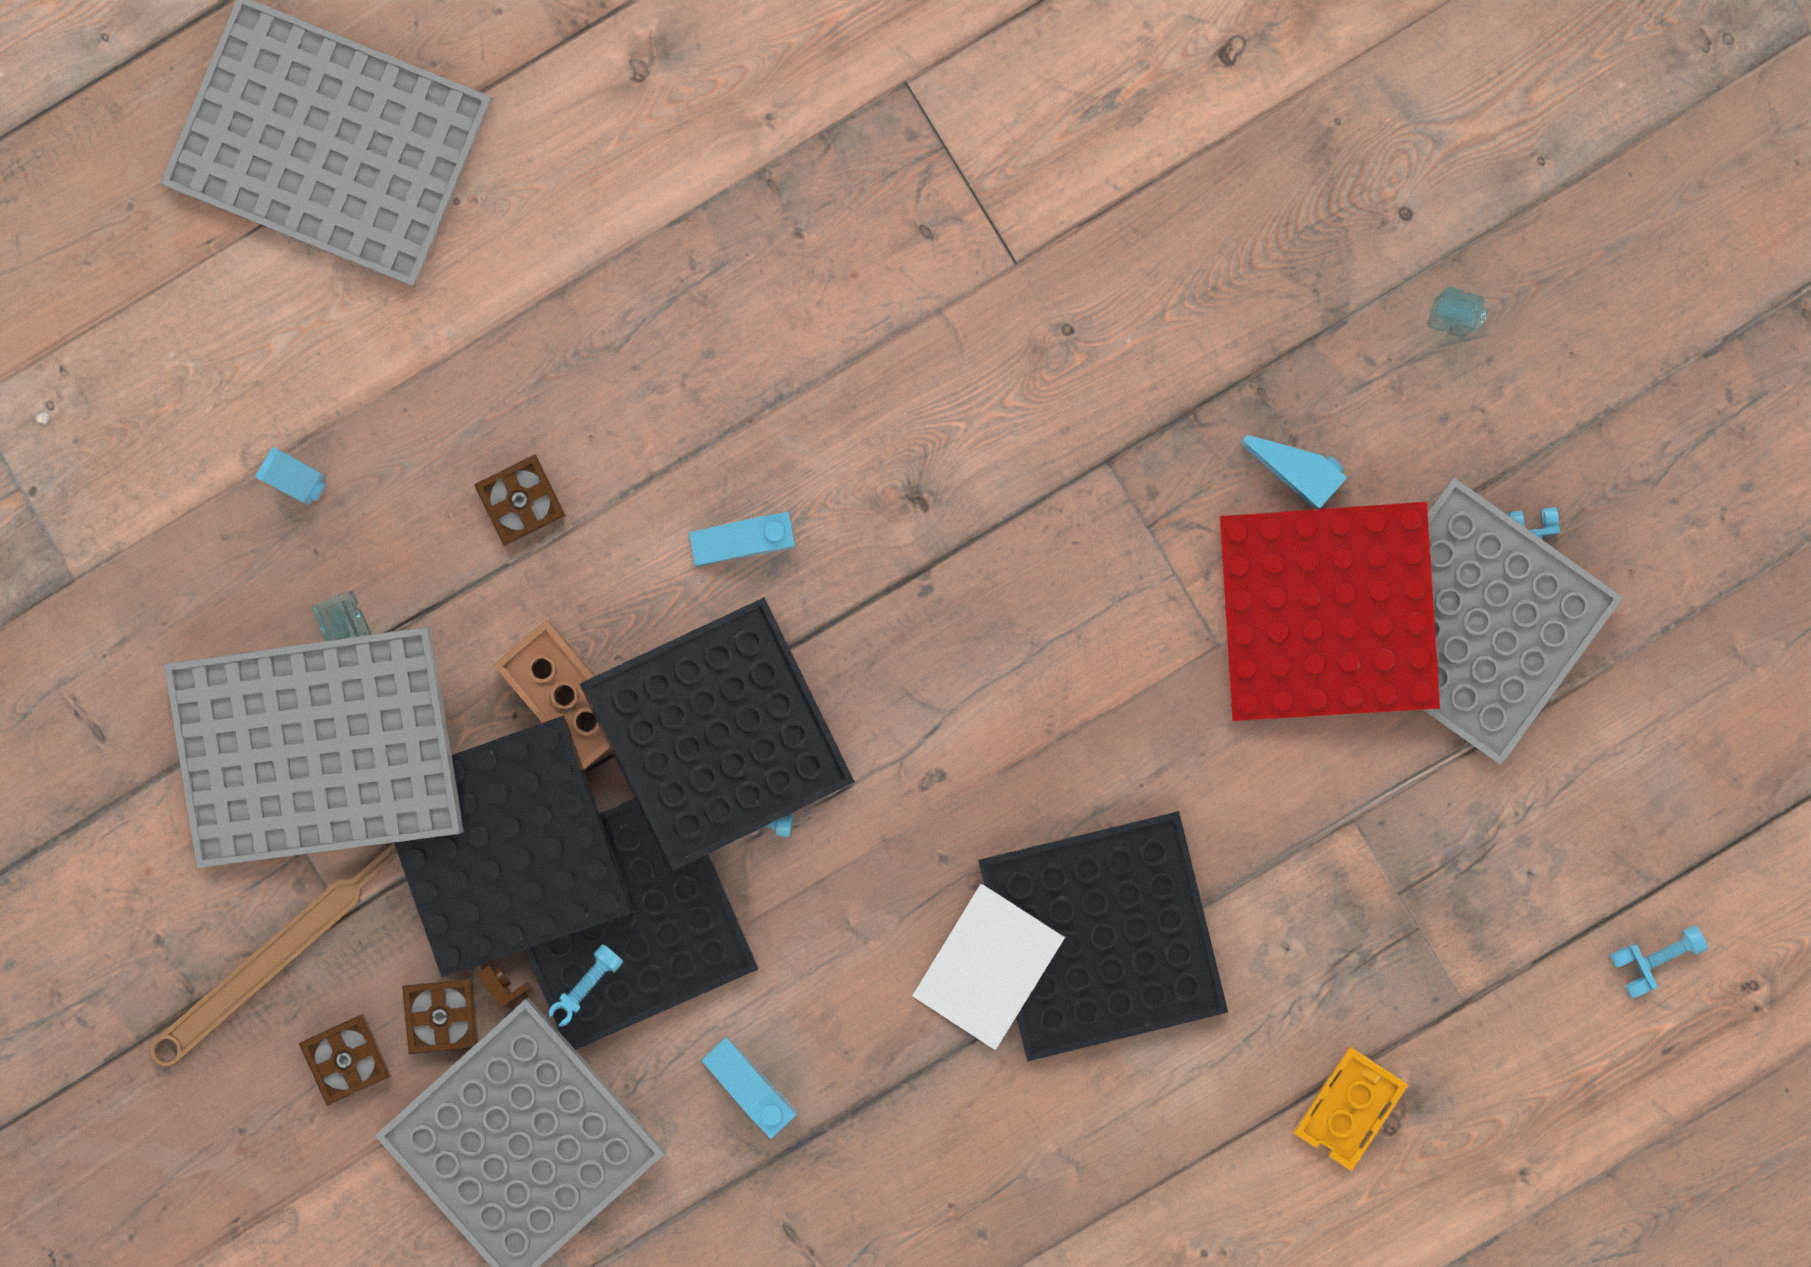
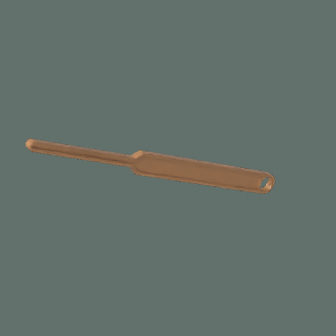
[151,843,398,1066]

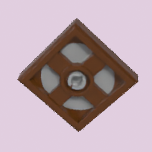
[474,454,566,546]
[402,978,478,1055]
[299,1014,391,1106]

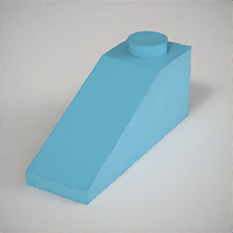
[1240,435,1347,509]
[255,447,326,505]
[689,512,796,566]
[701,1036,797,1139]

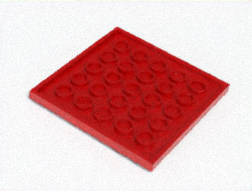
[1220,501,1441,721]

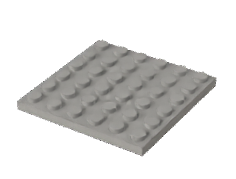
[1424,477,1623,765]
[375,998,666,1267]

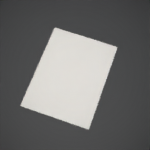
[912,884,1065,1050]

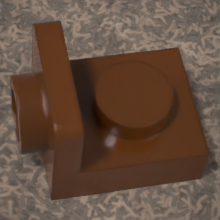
[477,965,532,1009]

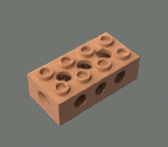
[493,620,611,771]

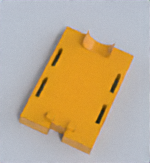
[1293,1045,1408,1171]

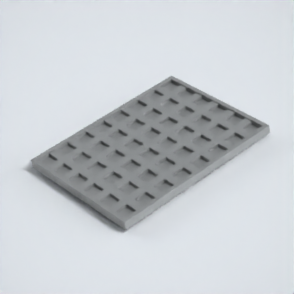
[160,0,493,288]
[164,626,464,868]

